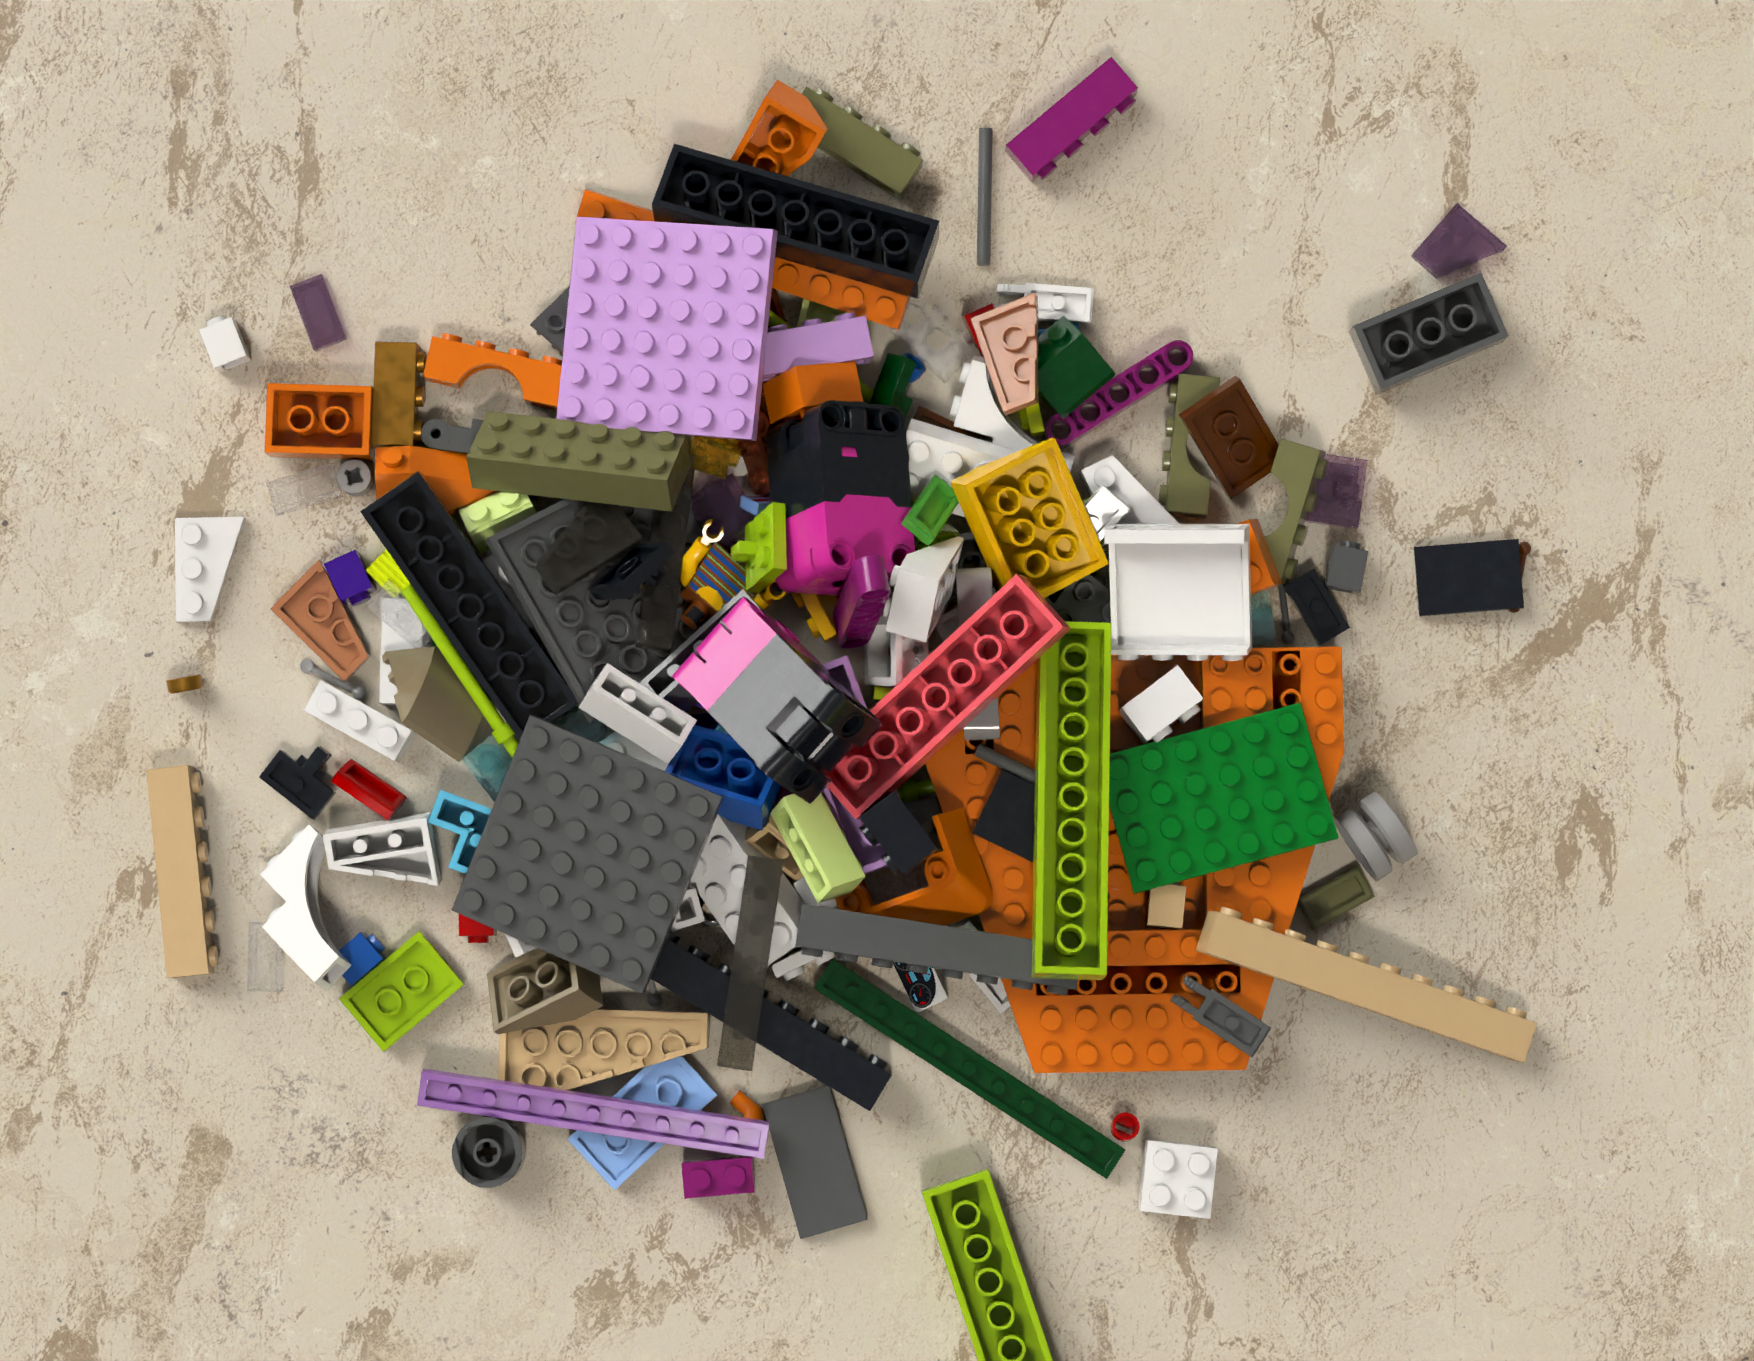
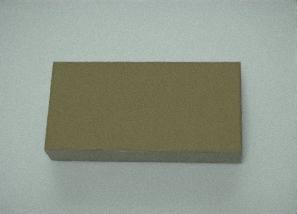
[1298,866,1375,930]

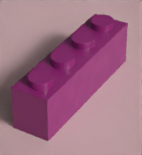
[1005,57,1138,182]

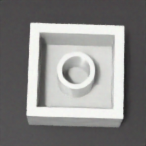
[1119,665,1203,745]
[1138,1139,1218,1219]

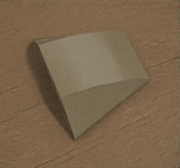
[382,646,494,762]

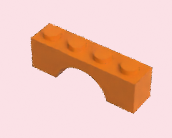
[423,333,562,411]

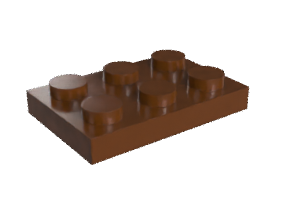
[1178,376,1279,499]

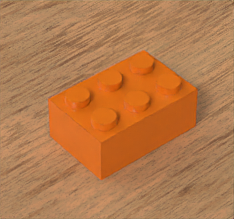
[265,383,374,460]

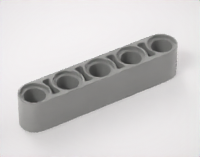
[956,567,1000,741]

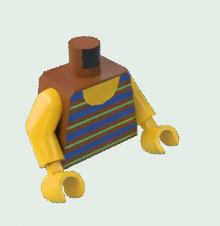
[680,519,788,629]

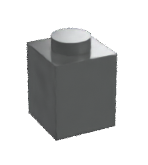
[1324,540,1368,595]

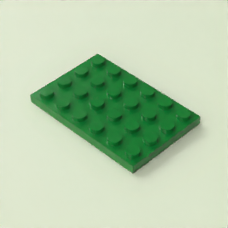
[1109,703,1339,894]

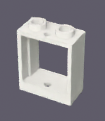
[864,616,928,686]

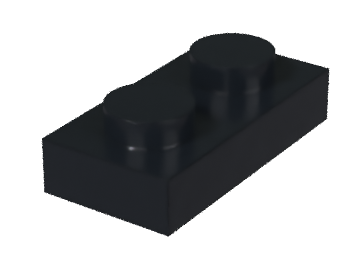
[1283,569,1350,646]

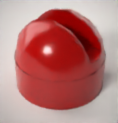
[1110,1112,1140,1142]

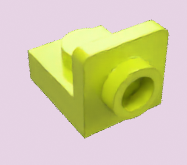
[1019,402,1044,437]

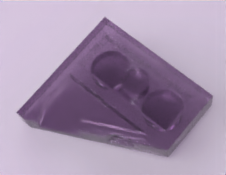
[1411,203,1507,279]

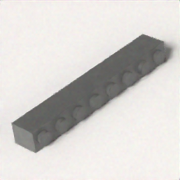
[795,904,1078,996]

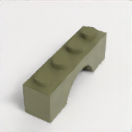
[1158,374,1220,519]
[1264,439,1328,584]

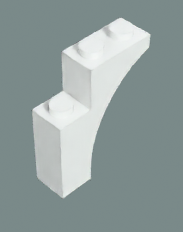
[950,355,1075,472]
[260,825,351,990]

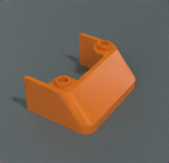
[835,807,993,926]

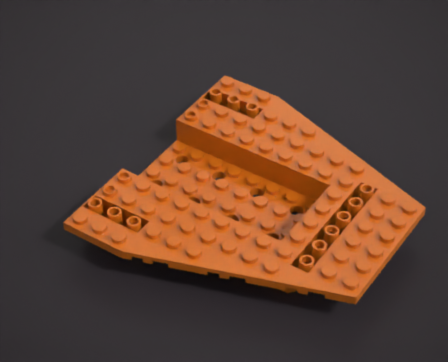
[925,646,1344,1073]

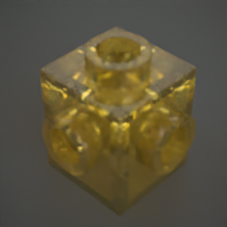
[690,436,743,479]

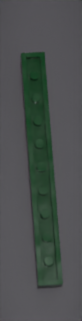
[814,959,1126,1179]

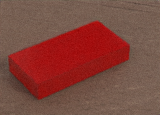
[331,759,407,821]

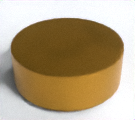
[166,674,203,694]

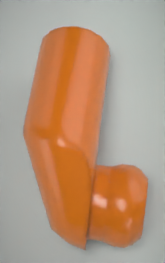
[729,1090,765,1121]

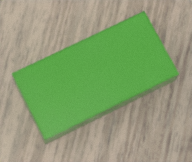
[901,475,959,546]

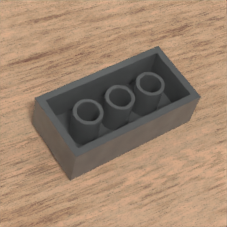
[1349,273,1509,395]

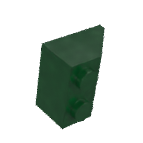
[1038,316,1116,419]

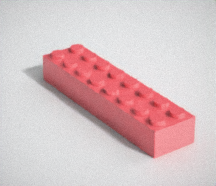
[823,574,1071,819]

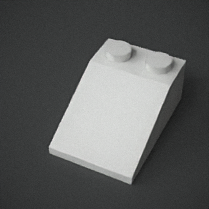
[883,536,964,642]

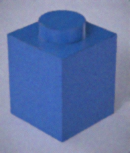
[339,932,386,986]

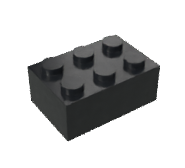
[859,791,939,877]

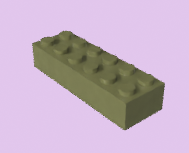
[466,411,691,512]

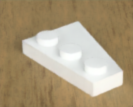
[175,517,246,622]

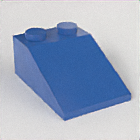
[665,724,782,831]

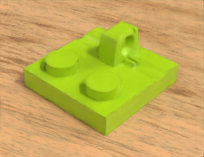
[731,502,787,593]

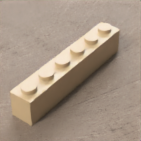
[146,765,219,978]

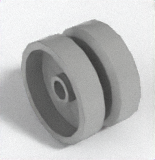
[1334,791,1418,881]

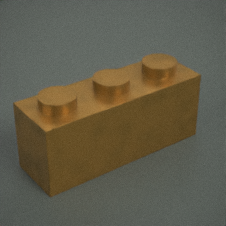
[371,341,426,449]

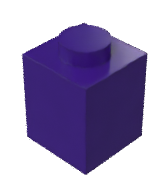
[324,549,376,607]

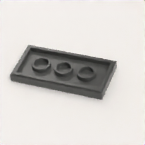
[762,1085,868,1239]

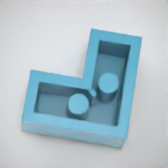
[428,790,492,874]

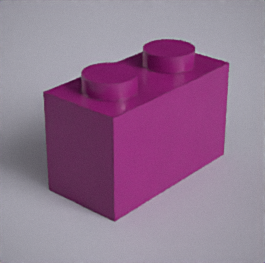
[681,1156,756,1199]

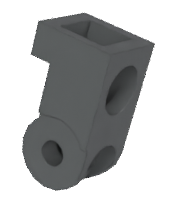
[421,419,483,454]

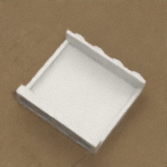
[1104,524,1252,661]

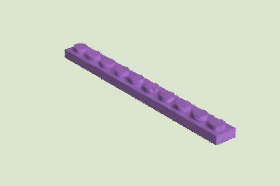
[417,1068,770,1159]

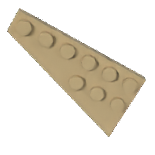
[498,1009,710,1090]

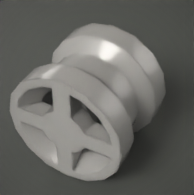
[337,459,374,497]

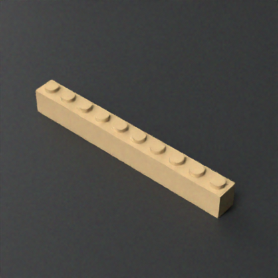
[1195,907,1537,1063]

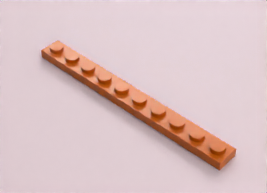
[575,189,910,330]

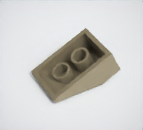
[487,948,603,1034]

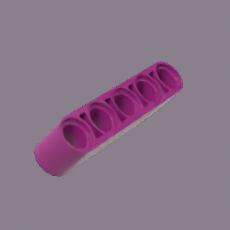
[1044,340,1193,449]
[832,555,891,649]

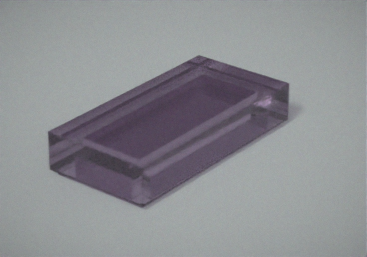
[290,274,347,351]

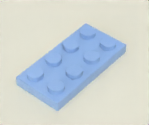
[567,1056,718,1190]

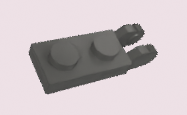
[1170,976,1271,1058]

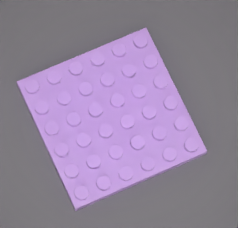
[556,217,778,441]

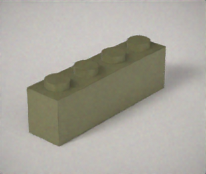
[802,86,923,201]

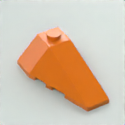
[731,80,828,177]
[375,446,497,514]

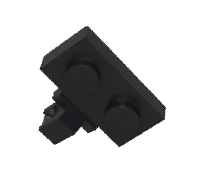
[259,746,337,820]

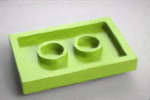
[339,931,465,1052]

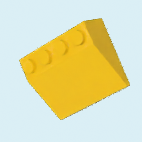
[950,438,1109,598]

